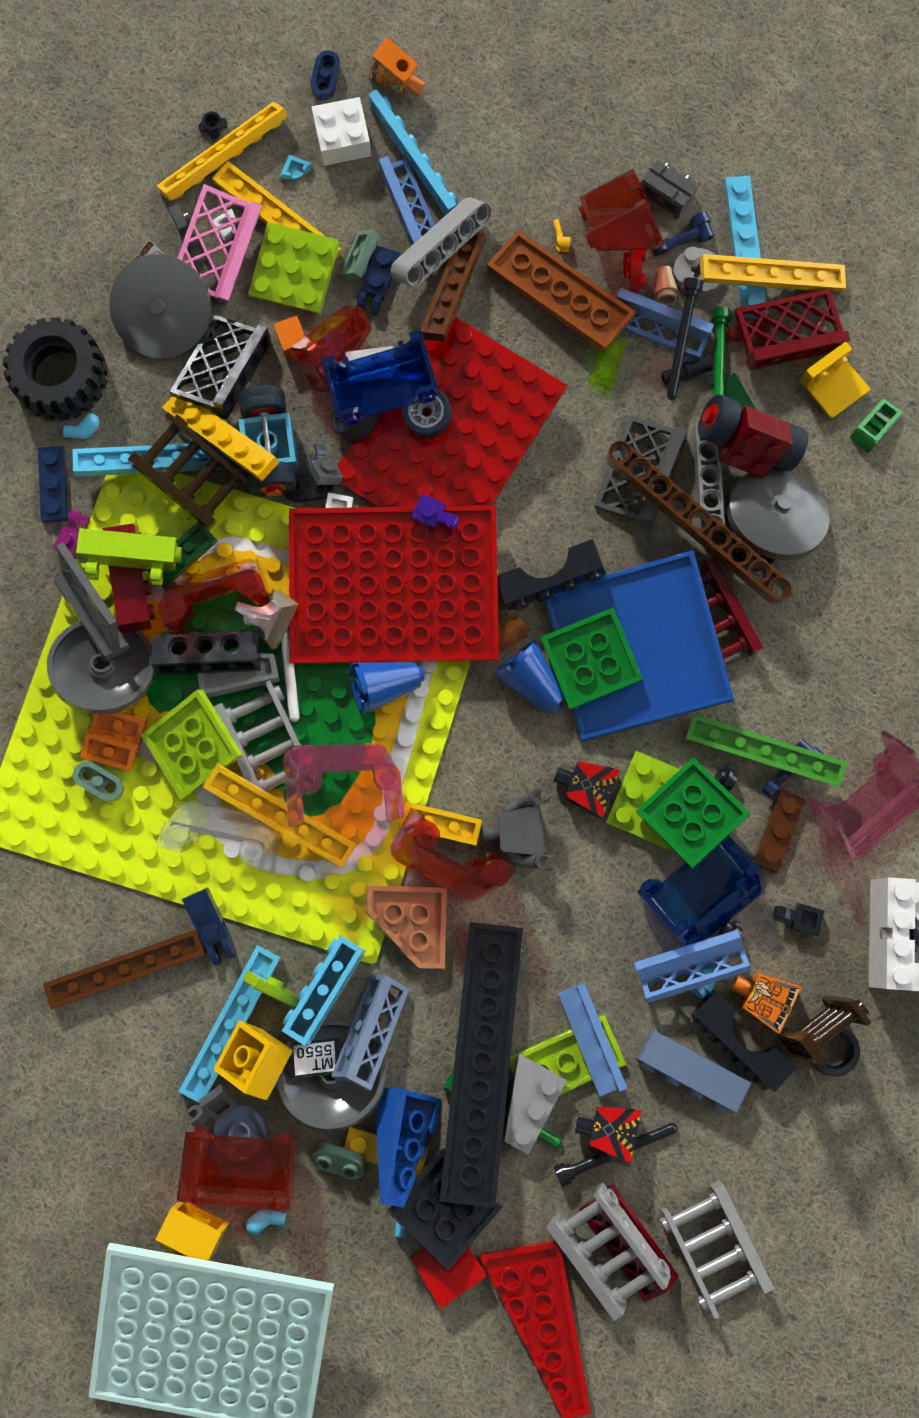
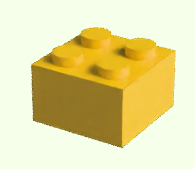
[213,1020,293,1100]
[155,1199,229,1261]

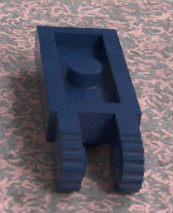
[356,245,400,316]
[182,887,236,965]

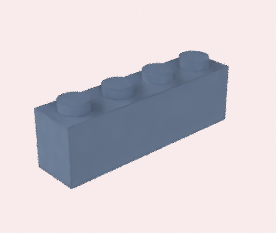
[636,1029,751,1113]

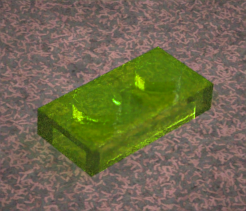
[589,339,628,390]

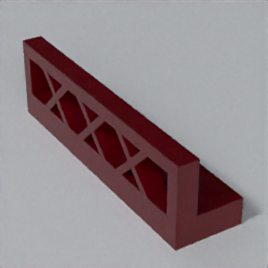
[579,1184,679,1302]

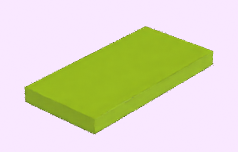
[509,1014,627,1096]

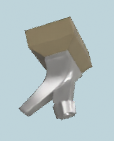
[235,590,299,649]

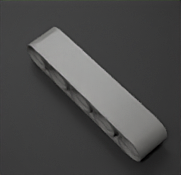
[391,197,492,287]
[692,418,725,541]

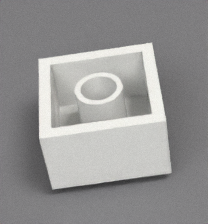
[312,97,371,166]

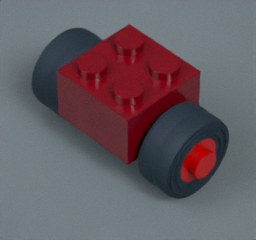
[698,394,808,478]

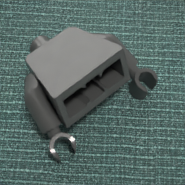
[483,788,554,871]

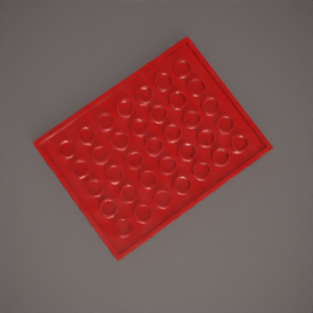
[337,316,568,507]
[289,505,499,664]

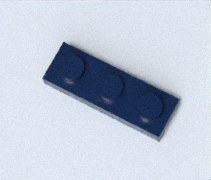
[38,446,68,523]

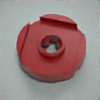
[623,241,646,293]

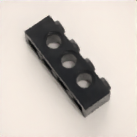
[151,629,262,676]

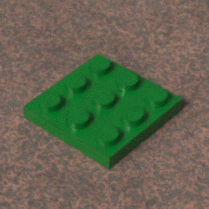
[541,608,643,710]
[636,757,751,870]

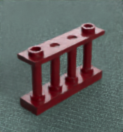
[700,557,763,660]

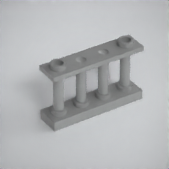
[214,681,318,793]
[660,1181,774,1319]
[546,1183,671,1321]

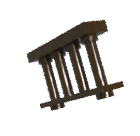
[128,412,249,531]
[776,995,871,1065]

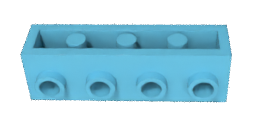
[282,935,367,1046]

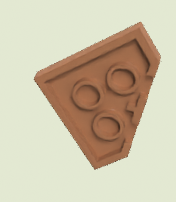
[365,885,447,969]

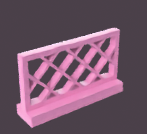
[178,184,262,305]

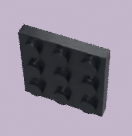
[386,1148,502,1272]

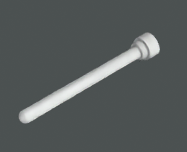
[281,626,300,722]

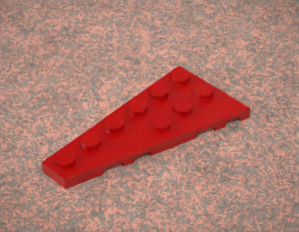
[479,1240,591,1418]

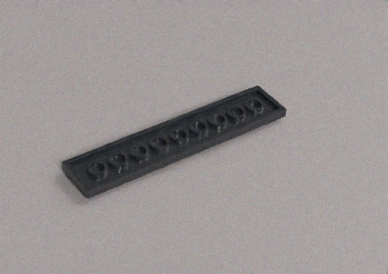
[439,922,523,1208]

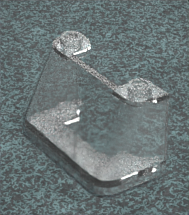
[156,801,281,873]

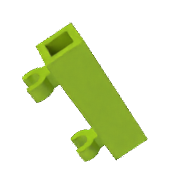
[76,528,182,586]

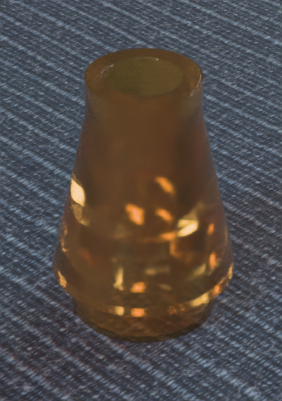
[498,615,530,652]

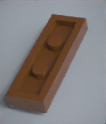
[752,789,806,873]

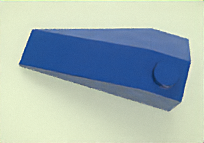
[376,1088,441,1208]

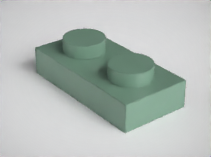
[340,229,380,280]

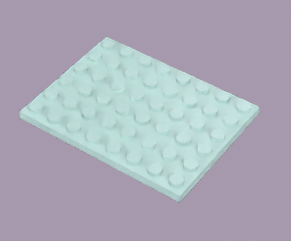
[89,1243,334,1418]

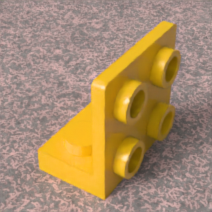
[799,342,870,419]

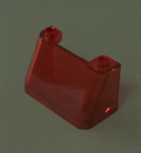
[578,168,665,251]
[159,558,271,635]
[390,808,516,901]
[177,1127,297,1211]

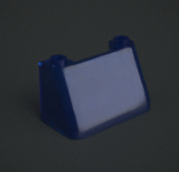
[321,329,439,426]
[637,836,766,948]

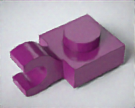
[53,509,90,559]

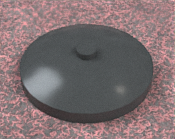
[109,254,212,359]
[727,468,830,560]
[47,618,155,715]
[277,1020,387,1131]

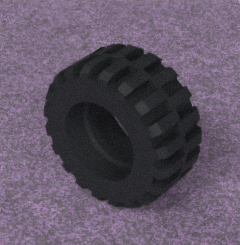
[3,317,108,421]

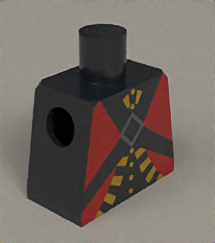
[553,761,620,819]
[575,1107,641,1168]

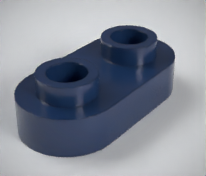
[310,50,341,100]

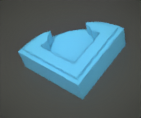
[280,155,312,181]

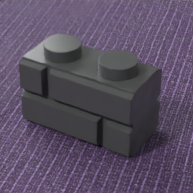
[638,159,698,218]

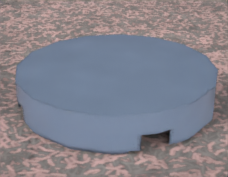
[213,1105,268,1161]

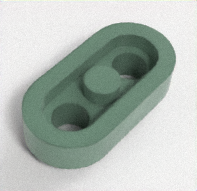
[73,761,124,802]
[312,1143,367,1180]

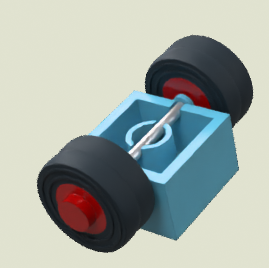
[238,385,299,496]

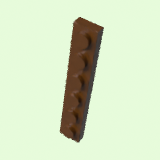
[419,232,486,342]
[43,929,206,1009]

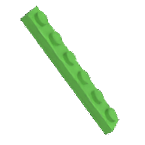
[686,714,848,787]

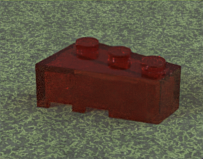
[290,305,372,393]

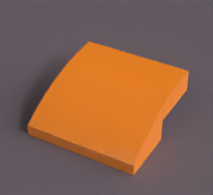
[80,711,148,772]

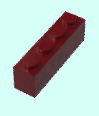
[102,523,155,634]

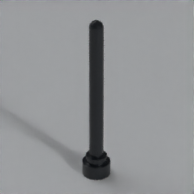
[667,277,704,400]
[553,1123,678,1188]

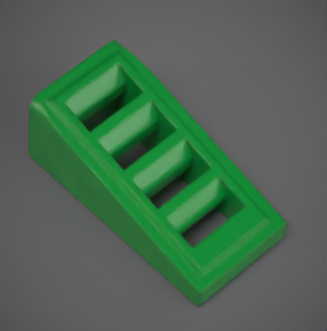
[850,398,903,453]

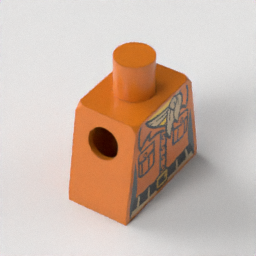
[369,37,426,98]
[731,973,802,1034]

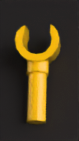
[553,219,571,252]

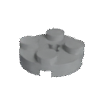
[672,247,719,298]

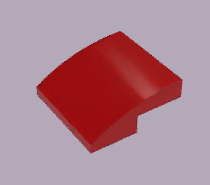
[410,1246,487,1309]

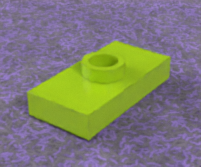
[243,970,299,1007]

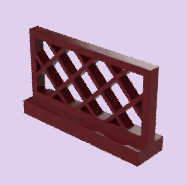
[734,289,850,371]

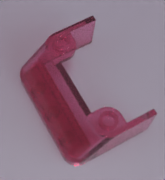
[806,730,919,860]
[284,743,404,828]

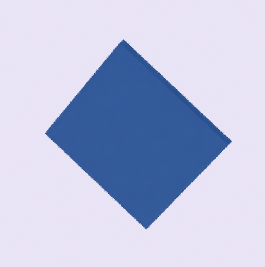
[545,550,735,742]

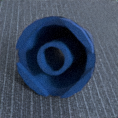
[495,640,564,713]
[349,662,424,715]

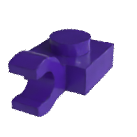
[411,494,459,530]

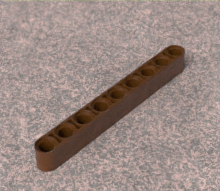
[606,441,792,604]

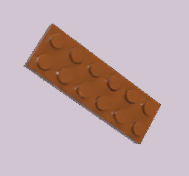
[487,229,636,353]

